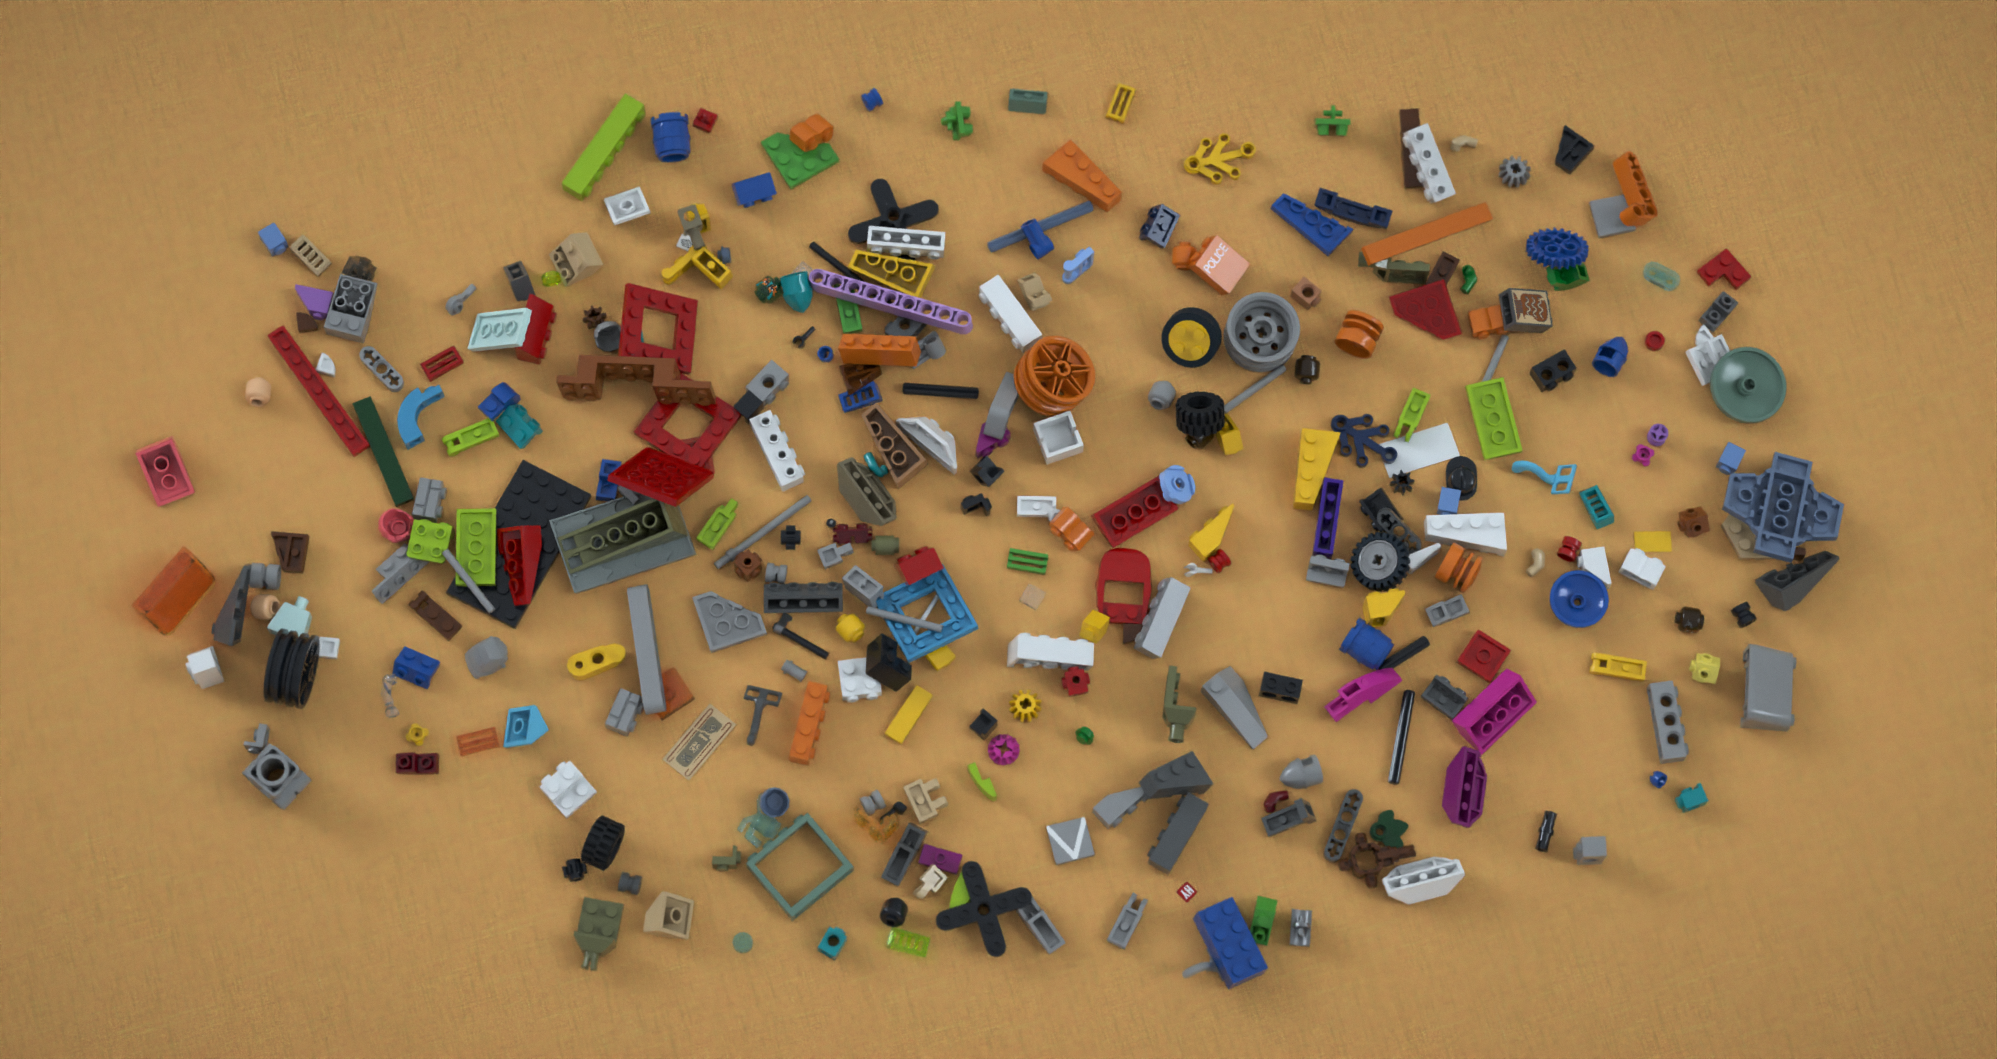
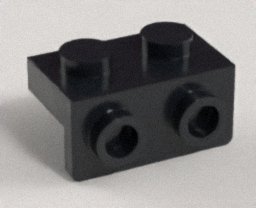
[1359,488,1404,533]

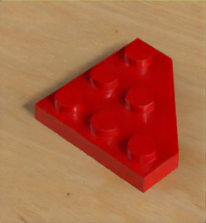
[1389,279,1462,340]

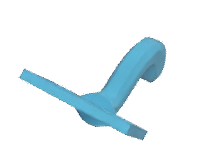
[1511,461,1577,495]

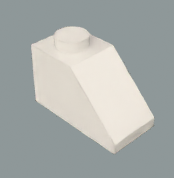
[1576,547,1612,589]

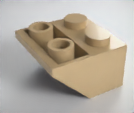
[549,232,604,287]

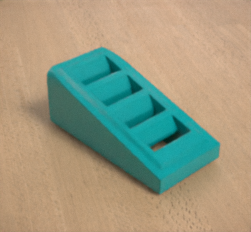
[1579,485,1614,529]

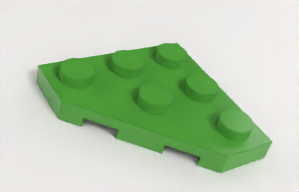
[761,132,839,190]

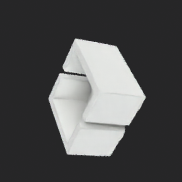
[1033,411,1084,465]

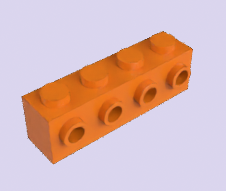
[838,334,921,367]
[789,681,831,766]

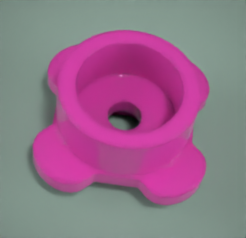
[1632,444,1654,466]

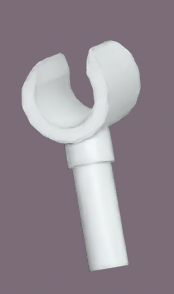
[1184,563,1212,577]

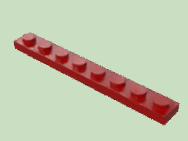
[267,325,370,457]

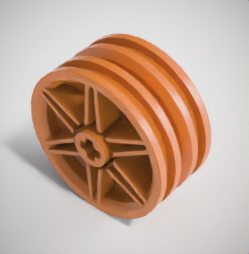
[1014,335,1095,417]

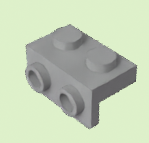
[1306,555,1350,588]

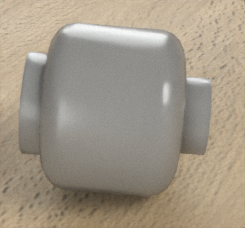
[1148,381,1176,410]

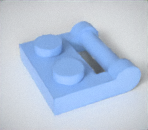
[1062,246,1094,284]

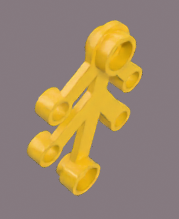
[1184,133,1256,185]

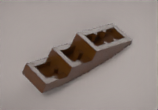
[1399,108,1424,188]

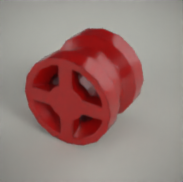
[1207,549,1232,573]

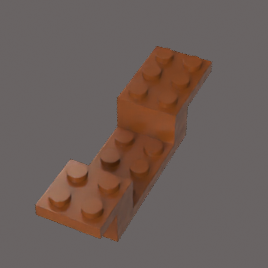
[556,355,716,406]

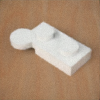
[1017,496,1060,521]

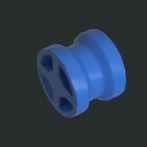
[861,88,883,112]

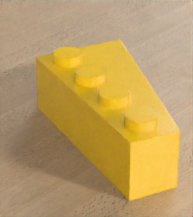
[848,250,935,298]
[1293,428,1341,511]

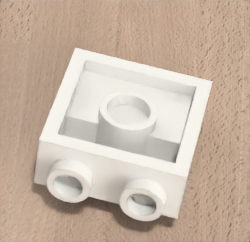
[838,657,882,702]
[540,761,597,818]

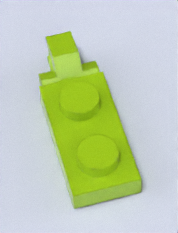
[696,498,738,550]

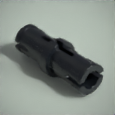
[1535,811,1557,852]

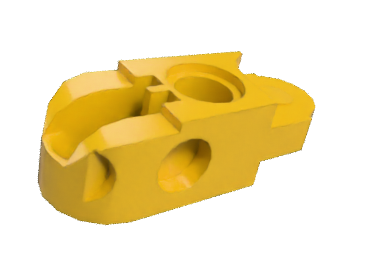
[567,643,626,680]

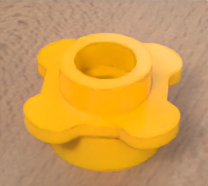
[405,723,429,746]

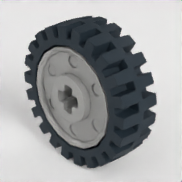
[1350,532,1410,592]

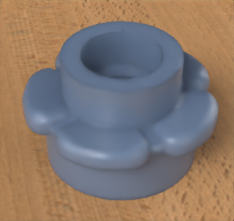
[717,246,731,264]

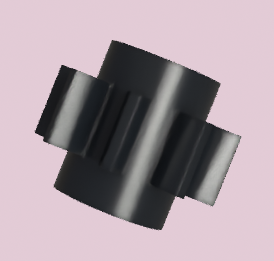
[1390,470,1415,496]
[781,525,801,550]
[562,858,587,882]

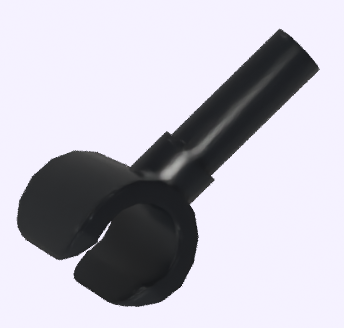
[793,326,815,349]
[880,802,907,822]

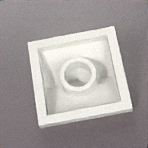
[604,187,651,226]

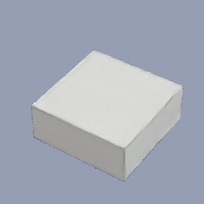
[319,636,340,659]

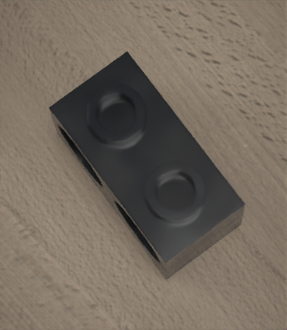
[1529,349,1577,392]
[1259,672,1303,704]

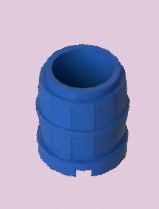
[650,112,691,162]
[1339,617,1394,670]

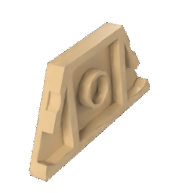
[1721,514,1779,560]

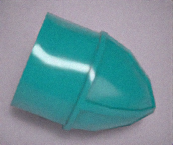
[780,271,813,313]

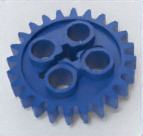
[1526,228,1589,270]

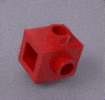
[1061,666,1090,697]

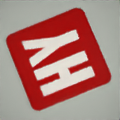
[1176,882,1197,902]

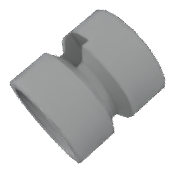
[249,563,281,590]

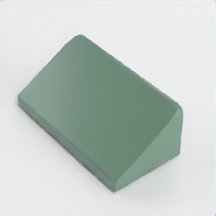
[1008,88,1048,114]

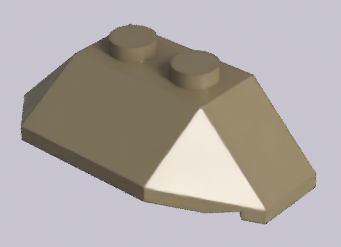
[837,457,897,526]

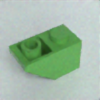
[1250,896,1277,946]

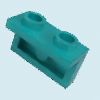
[495,404,543,449]

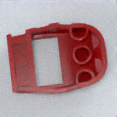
[1095,548,1152,625]

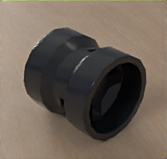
[1731,602,1757,628]

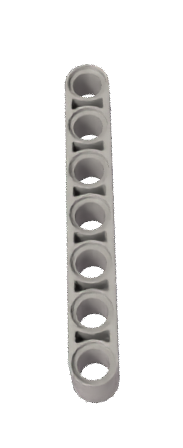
[627,584,666,715]

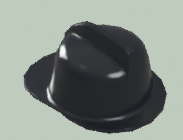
[1446,456,1477,501]

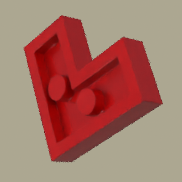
[1696,248,1751,290]

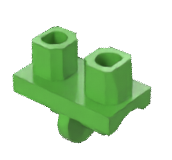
[941,102,973,141]
[1315,105,1350,136]

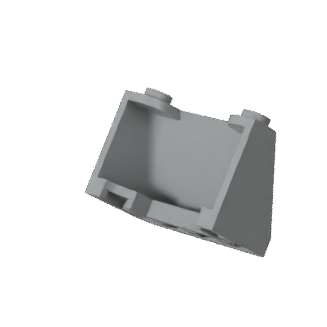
[1740,644,1796,732]

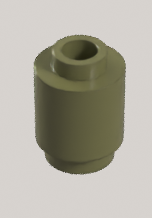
[871,535,899,555]

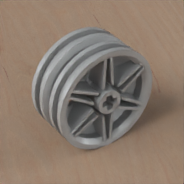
[1224,292,1300,372]

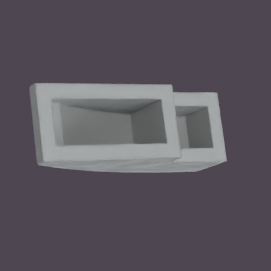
[1015,897,1066,954]

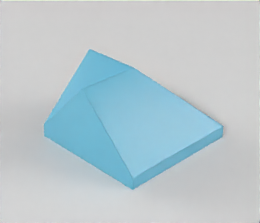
[503,705,549,748]

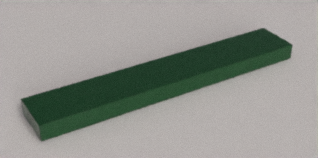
[352,396,414,507]

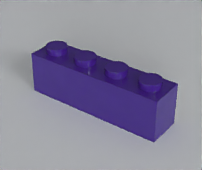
[1312,477,1344,560]

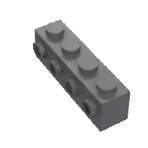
[764,582,843,613]
[1147,792,1209,875]

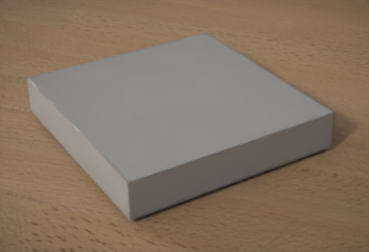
[1589,194,1636,238]

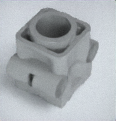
[242,743,312,810]

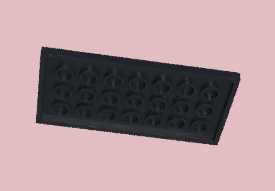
[446,460,592,629]

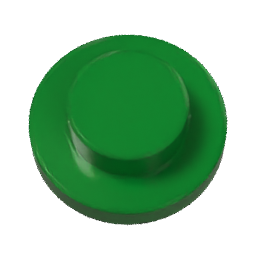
[1075,726,1094,745]

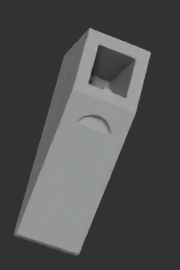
[1092,787,1149,829]

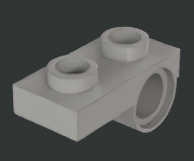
[911,331,946,369]

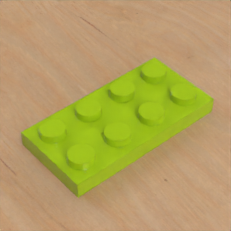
[1465,377,1523,461]
[456,508,497,586]

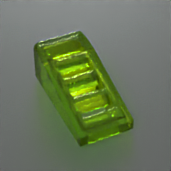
[887,927,930,958]

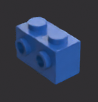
[731,172,777,208]

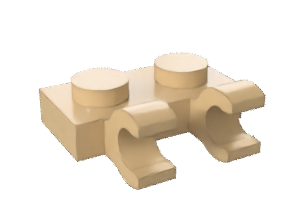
[903,778,948,824]

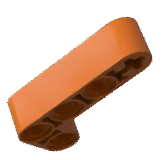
[1613,151,1658,226]

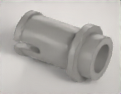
[781,660,807,682]

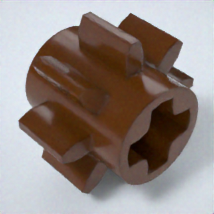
[583,306,607,329]

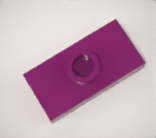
[918,844,962,875]

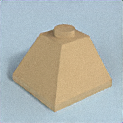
[643,891,694,940]

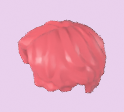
[378,508,414,543]

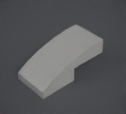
[1425,594,1470,627]

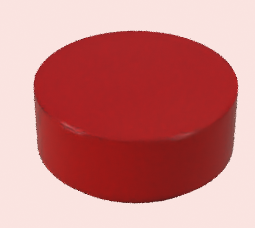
[1645,331,1665,351]

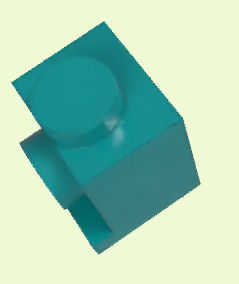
[1675,783,1708,813]

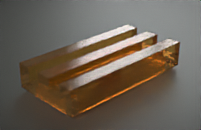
[456,727,500,757]

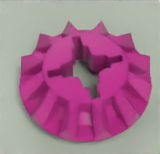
[988,734,1019,765]

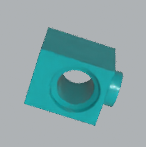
[817,927,847,960]

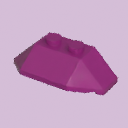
[1442,746,1487,828]

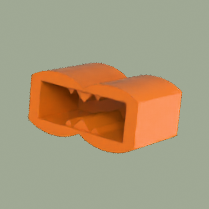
[789,114,834,152]
[1467,305,1508,339]
[1048,507,1094,551]

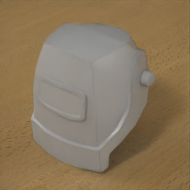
[465,636,508,679]

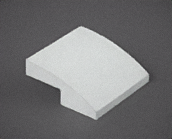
[1685,334,1730,386]

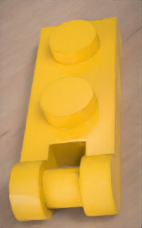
[662,245,707,285]
[1589,653,1647,682]

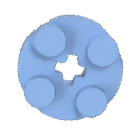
[1159,465,1195,504]

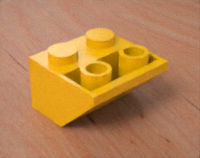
[1362,588,1405,628]

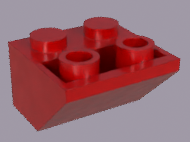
[894,546,944,586]

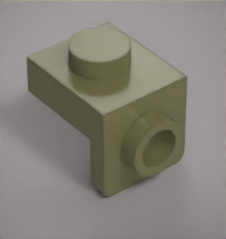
[712,845,741,872]

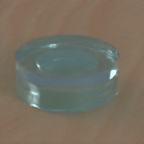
[733,932,753,953]

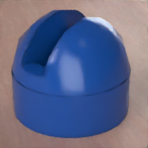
[817,346,834,363]
[1650,771,1667,788]

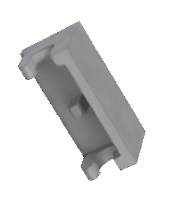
[842,565,884,608]

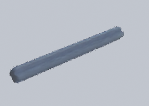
[987,201,1094,252]

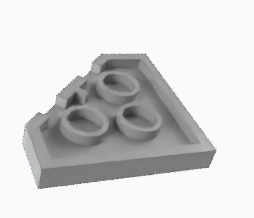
[692,591,767,653]

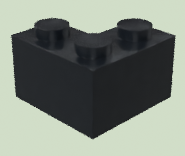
[865,634,912,692]

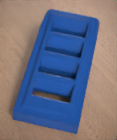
[838,381,883,413]

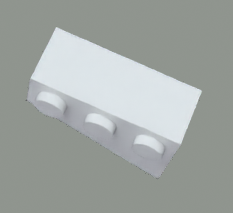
[186,646,225,689]

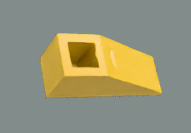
[1188,503,1235,562]

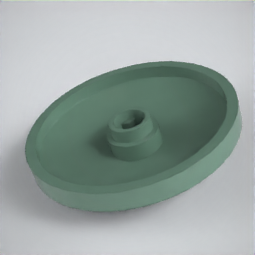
[1710,347,1786,424]

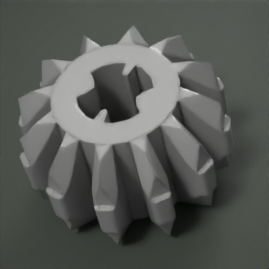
[1498,155,1531,188]

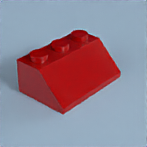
[514,294,557,365]

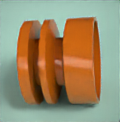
[1334,310,1384,359]
[1435,542,1483,594]

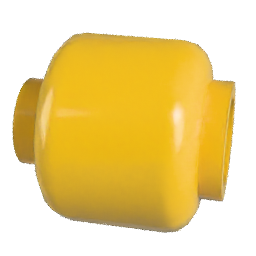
[836,613,865,643]

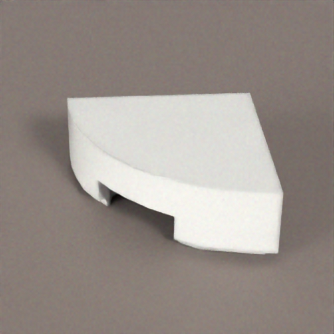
[1695,325,1714,346]
[316,353,336,377]

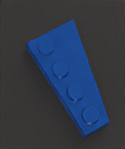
[1270,193,1353,256]

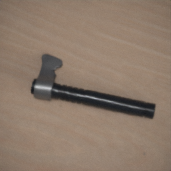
[772,613,829,660]

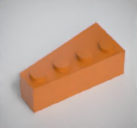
[1042,139,1122,212]

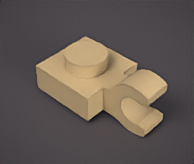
[913,864,948,899]

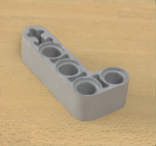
[983,372,1019,440]

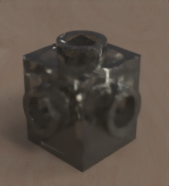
[342,256,377,281]

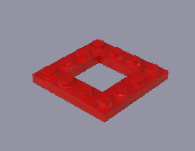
[618,283,698,375]
[634,372,742,468]

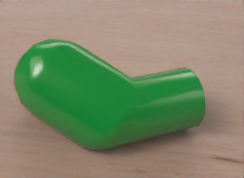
[1460,265,1477,294]

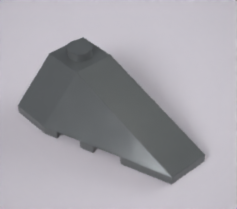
[1755,551,1839,611]
[212,564,252,646]

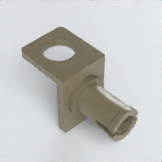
[677,205,706,250]

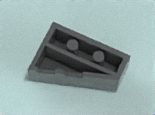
[1139,751,1214,799]

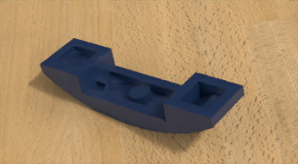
[1314,188,1392,229]

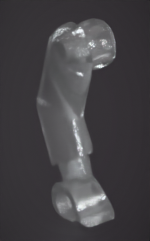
[381,674,399,718]

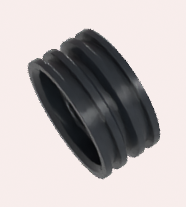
[263,628,320,709]

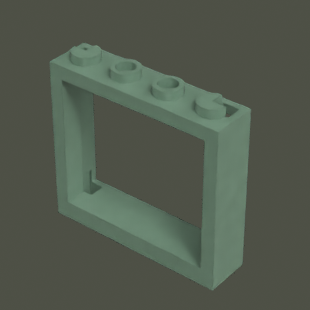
[746,813,854,921]

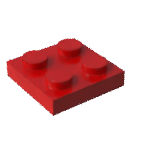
[1456,629,1511,683]

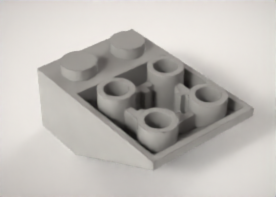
[324,274,378,344]

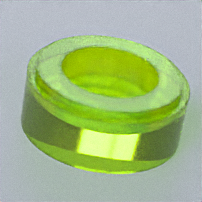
[541,271,561,287]

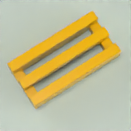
[1106,83,1136,124]

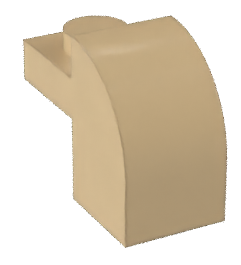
[1017,272,1052,311]

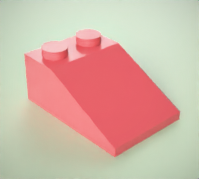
[135,436,195,507]

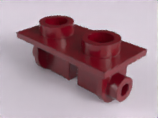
[833,523,872,544]

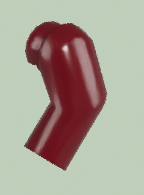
[1263,790,1289,813]

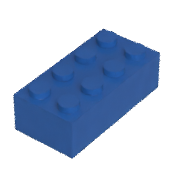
[1193,897,1268,990]

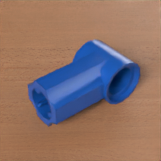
[1021,218,1054,259]

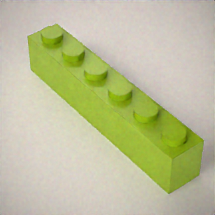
[562,93,646,201]

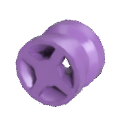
[1647,424,1668,447]

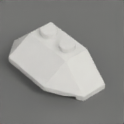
[895,417,957,475]
[1382,857,1465,904]

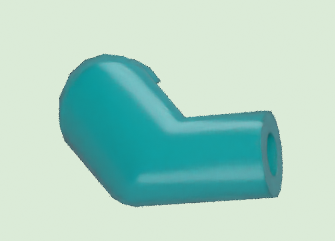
[864,452,888,477]

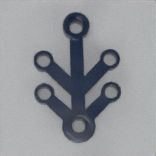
[1331,414,1397,468]

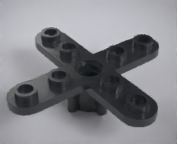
[848,178,939,260]
[936,861,1032,957]

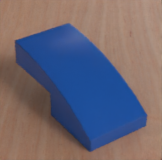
[596,459,622,502]

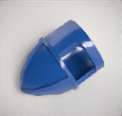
[1592,336,1628,377]

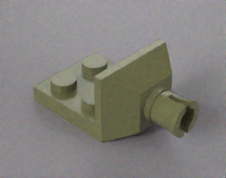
[1358,252,1430,284]
[1162,665,1196,743]
[574,897,624,971]

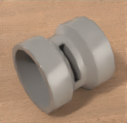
[765,563,787,584]
[859,790,886,816]

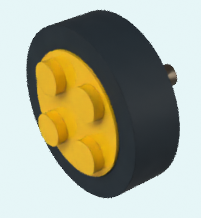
[1161,307,1222,368]

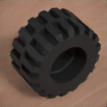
[1176,391,1225,437]
[581,815,625,871]

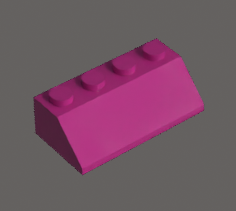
[1452,669,1537,755]

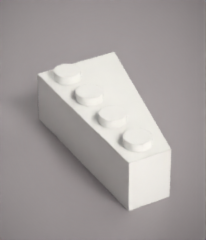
[1424,513,1507,556]
[1007,633,1094,671]

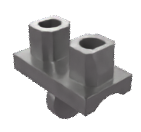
[1289,909,1312,947]

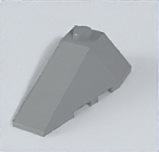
[1201,666,1268,749]

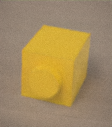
[1079,610,1110,644]

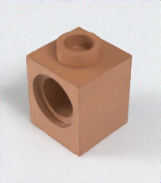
[1290,277,1322,310]

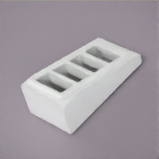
[1407,543,1441,574]

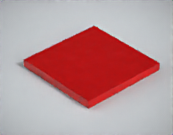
[607,447,714,507]

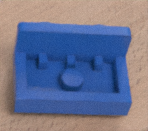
[392,646,440,689]

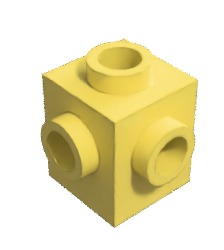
[1689,653,1720,684]

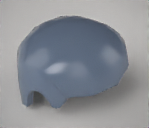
[759,787,790,818]

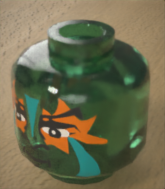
[754,275,783,304]

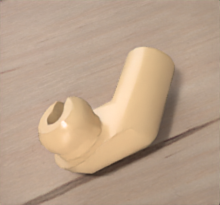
[1451,135,1478,152]
[1525,548,1545,577]

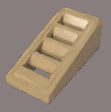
[290,235,332,276]

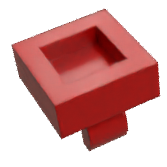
[692,107,718,133]

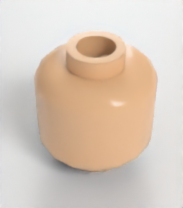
[245,377,271,407]
[250,594,281,620]

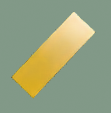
[885,685,933,745]

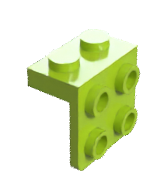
[407,519,455,564]

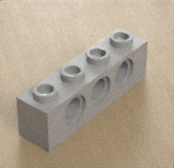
[1646,681,1689,764]

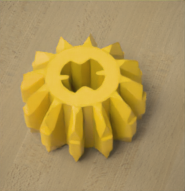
[1009,689,1042,723]

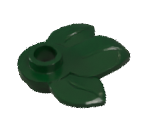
[1370,810,1409,848]

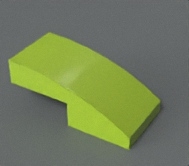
[967,763,997,801]

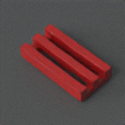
[420,345,464,382]

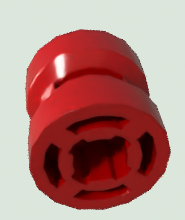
[1557,536,1582,562]

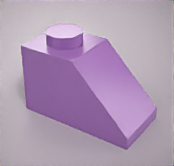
[295,284,334,320]

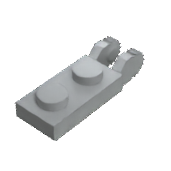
[1107,893,1148,950]

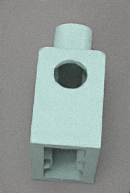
[267,596,312,636]

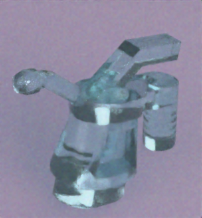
[737,793,781,848]

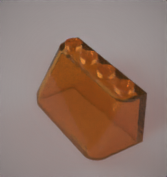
[131,546,216,636]

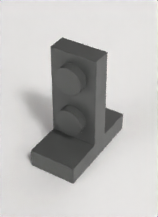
[1261,798,1317,837]

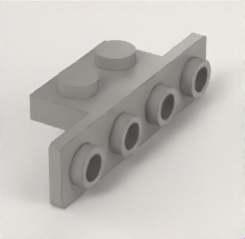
[372,544,429,604]

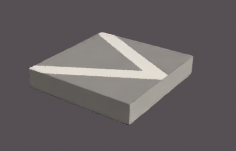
[1046,817,1095,865]

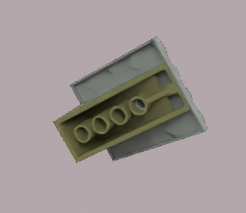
[549,492,697,594]

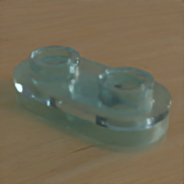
[1643,261,1680,291]

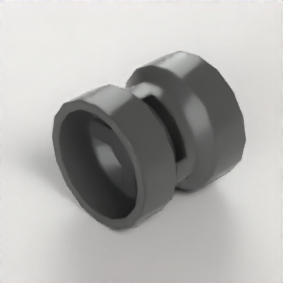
[618,872,642,895]

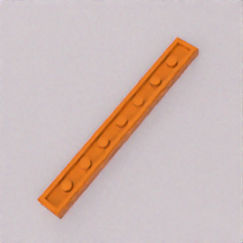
[1361,202,1493,266]

